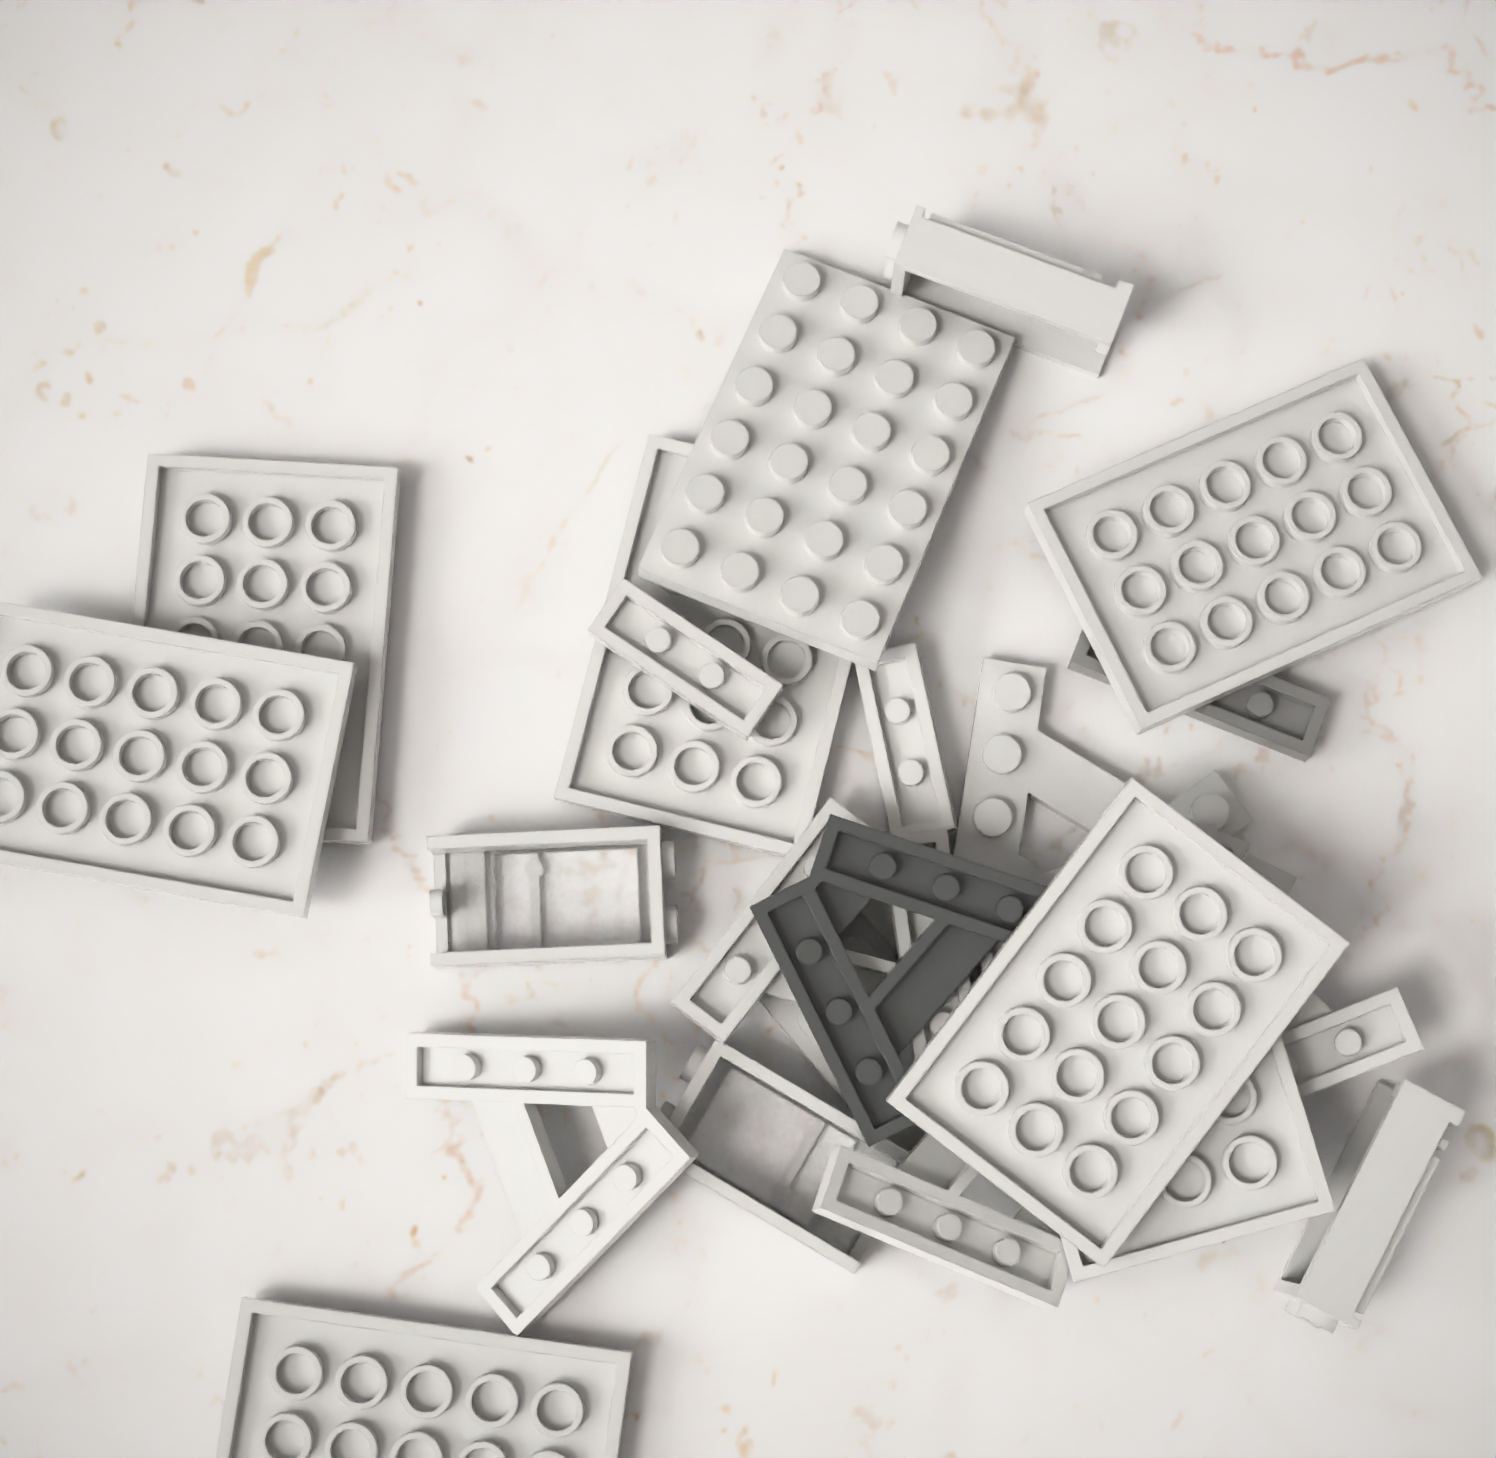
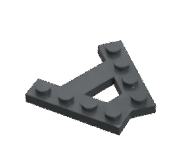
[750,814,1047,1147]

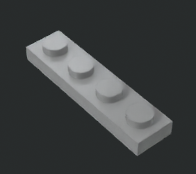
[1067,628,1332,762]

